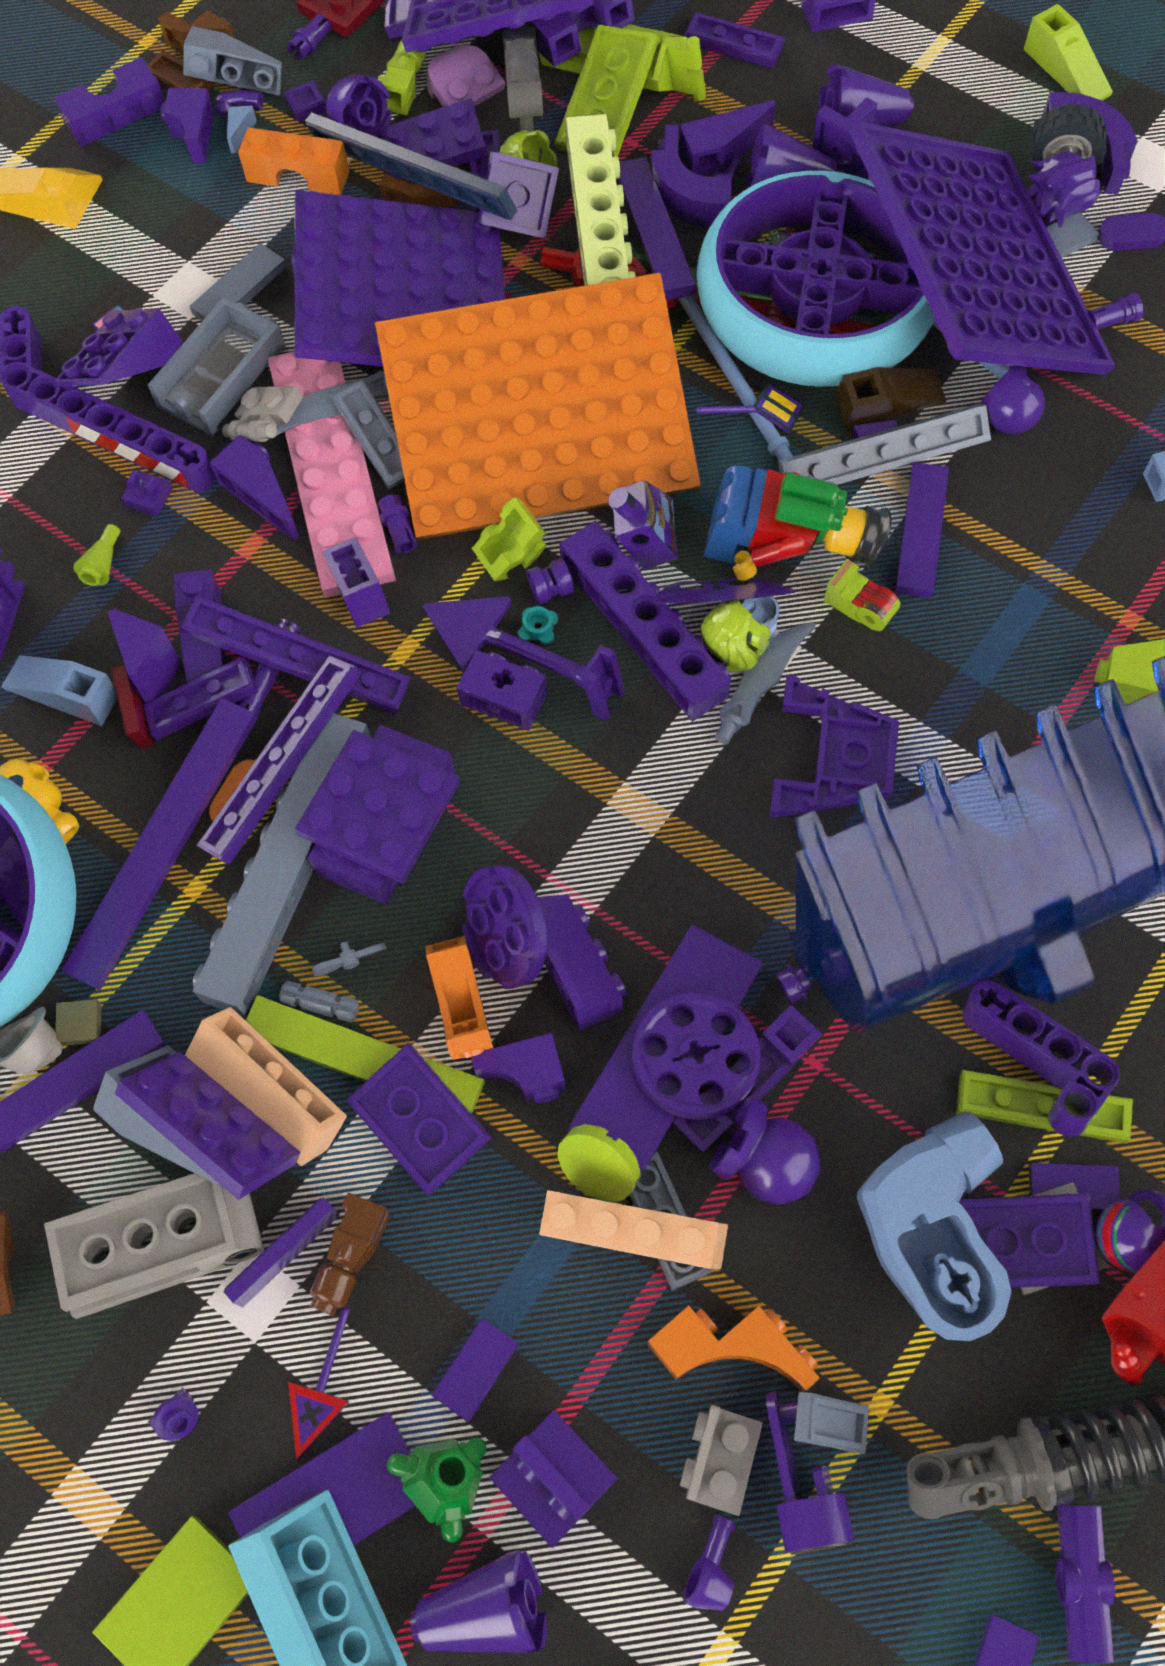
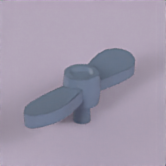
[312,942,387,976]

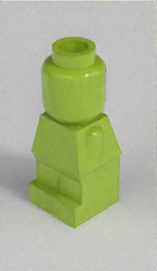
[378,41,426,115]

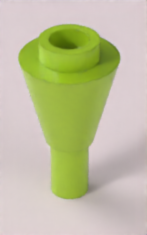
[73,524,120,586]

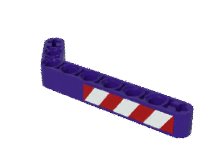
[0,306,215,492]

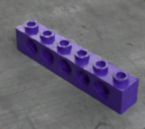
[560,521,731,722]

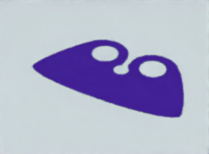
[653,577,796,603]

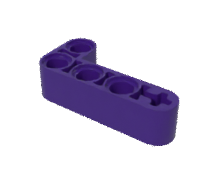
[962,980,1120,1137]

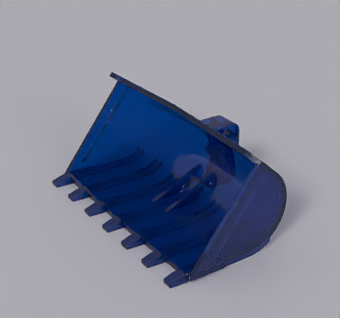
[790,656,1165,1032]

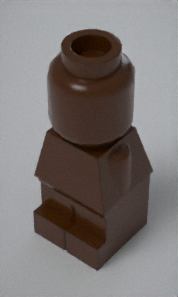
[310,1192,391,1316]

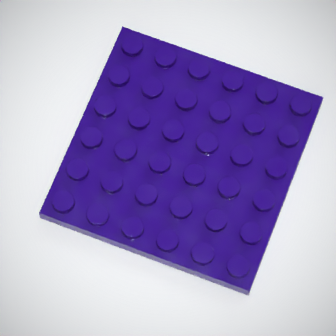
[294,190,505,366]

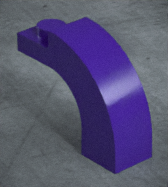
[1043,92,1137,194]
[651,124,731,227]

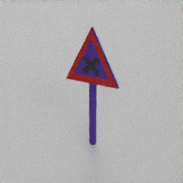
[288,1307,350,1460]

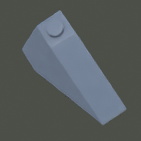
[93,1045,220,1185]

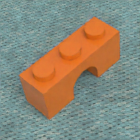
[238,127,349,195]

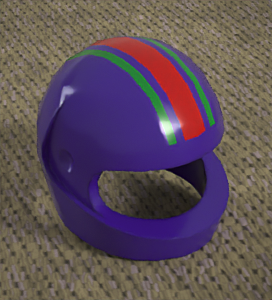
[1095,1189,1165,1273]

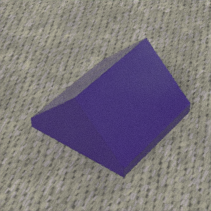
[107,609,182,703]

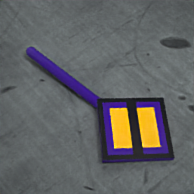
[696,381,806,434]

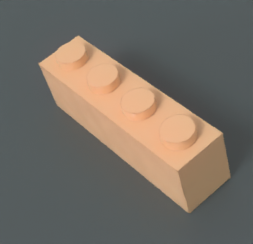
[185,1007,347,1166]
[539,1190,728,1269]

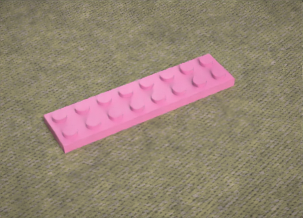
[268,351,396,598]

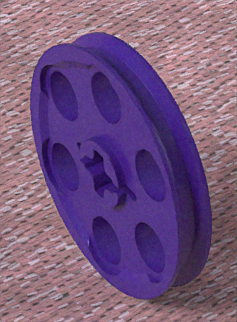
[632,992,760,1120]

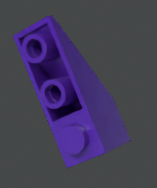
[679,100,776,176]

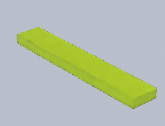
[245,995,485,1113]

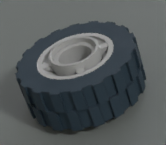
[1029,103,1107,173]

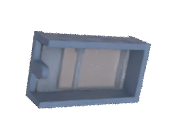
[148,297,286,436]

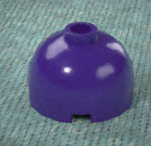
[326,75,392,139]

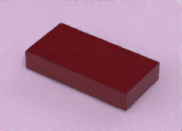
[112,665,154,749]

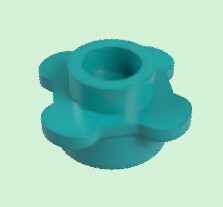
[518,606,558,645]

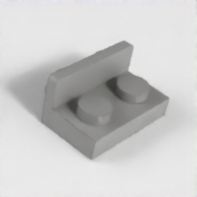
[680,1405,763,1516]

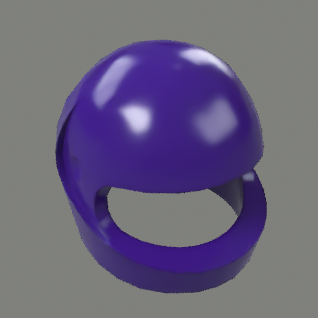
[980,366,1045,435]

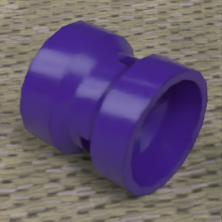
[526,558,574,605]

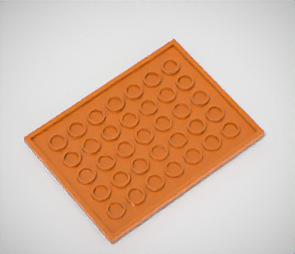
[375,273,701,540]

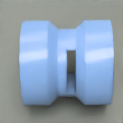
[742,596,779,642]

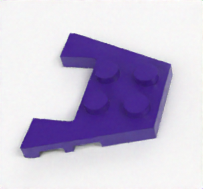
[769,674,899,817]

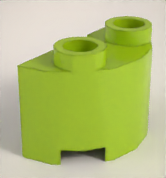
[472,497,546,581]

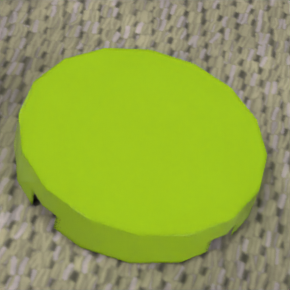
[557,1124,640,1203]

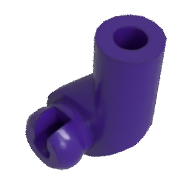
[215,89,263,117]

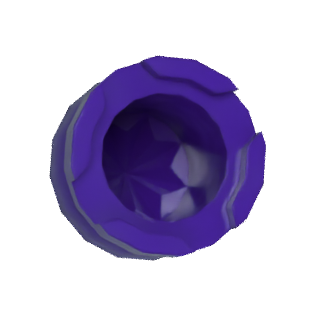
[709,1097,820,1205]

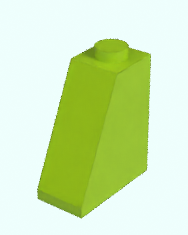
[1095,639,1165,713]

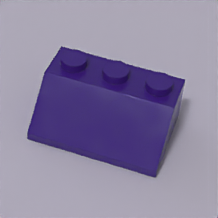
[537,894,627,1032]

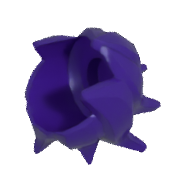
[1028,151,1101,228]

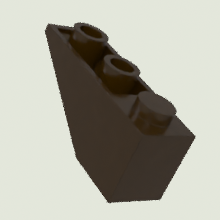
[834,367,946,428]

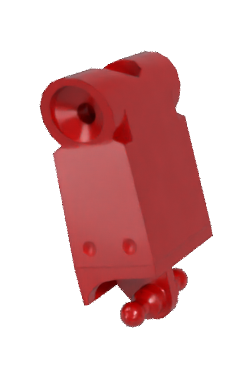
[1101,1241,1165,1385]

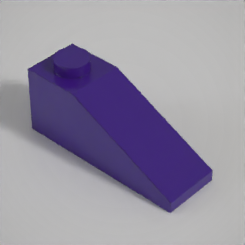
[210,434,299,541]
[174,569,226,683]

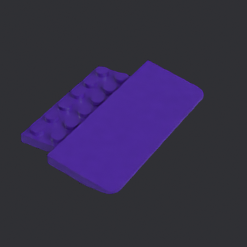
[385,0,594,53]

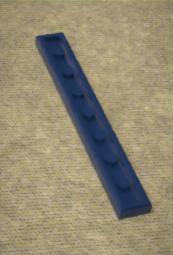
[305,112,518,220]

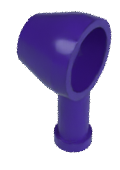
[683,1515,736,1611]

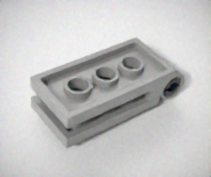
[44,1173,264,1319]

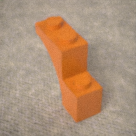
[647,1306,820,1392]

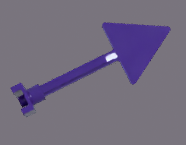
[423,597,625,721]

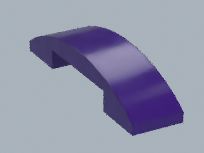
[673,1005,822,1153]

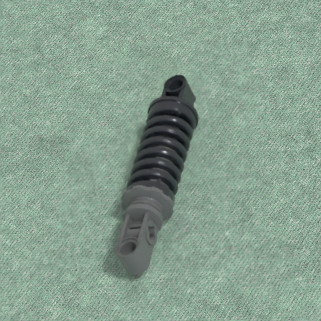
[907,1394,1165,1519]

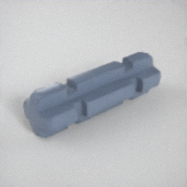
[279,981,359,1022]

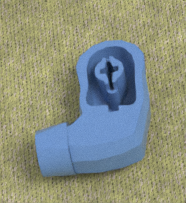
[857,1111,1012,1341]

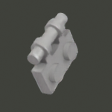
[222,386,304,442]

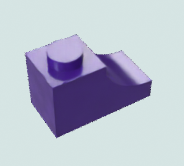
[161,88,215,164]
[322,537,391,628]
[471,1033,566,1103]

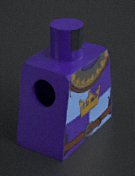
[608,481,678,570]

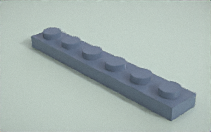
[778,403,991,485]

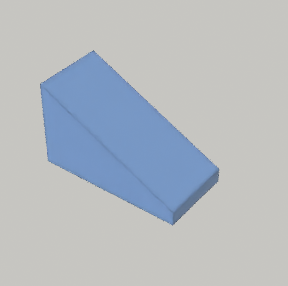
[227,106,257,154]

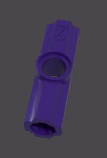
[1056,1505,1115,1663]

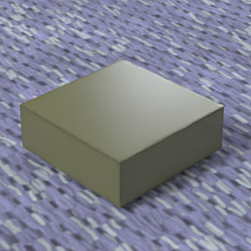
[56,999,101,1046]

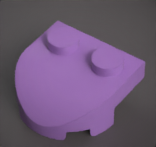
[426,45,506,107]

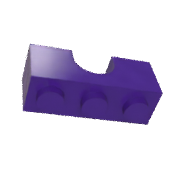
[529,0,635,67]
[54,57,165,147]

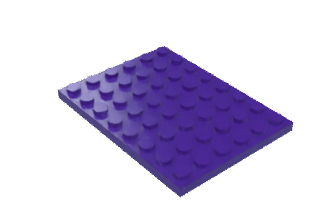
[850,121,1116,375]

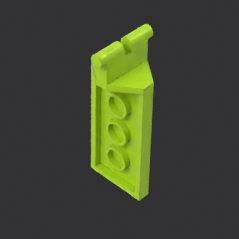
[539,24,706,101]

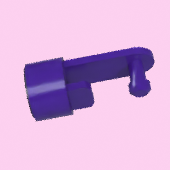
[766,1391,855,1555]

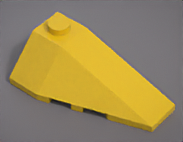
[0,168,102,229]

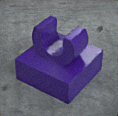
[121,470,173,517]

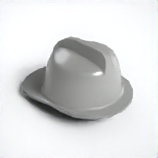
[0,1007,63,1075]

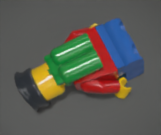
[703,465,892,581]

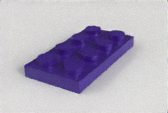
[115,1052,301,1200]

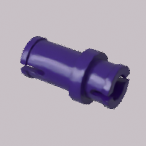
[287,14,332,61]
[378,495,418,554]

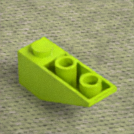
[1024,4,1113,101]

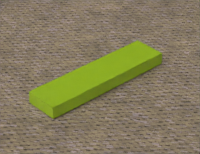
[956,1070,1133,1143]

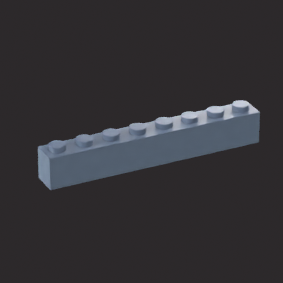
[193,713,371,1018]

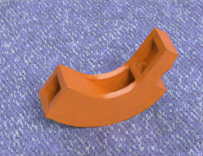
[425,936,493,1060]

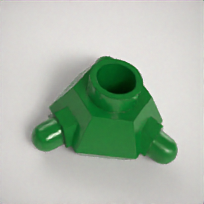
[387,1437,487,1543]

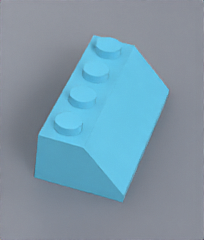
[228,1490,407,1666]

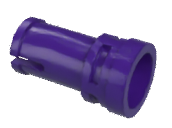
[1088,292,1143,330]

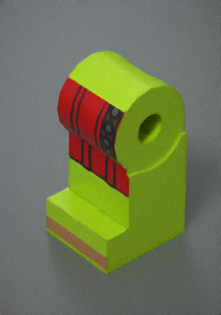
[824,559,900,631]

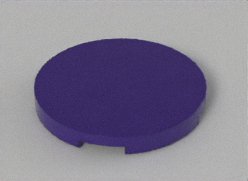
[461,865,547,989]

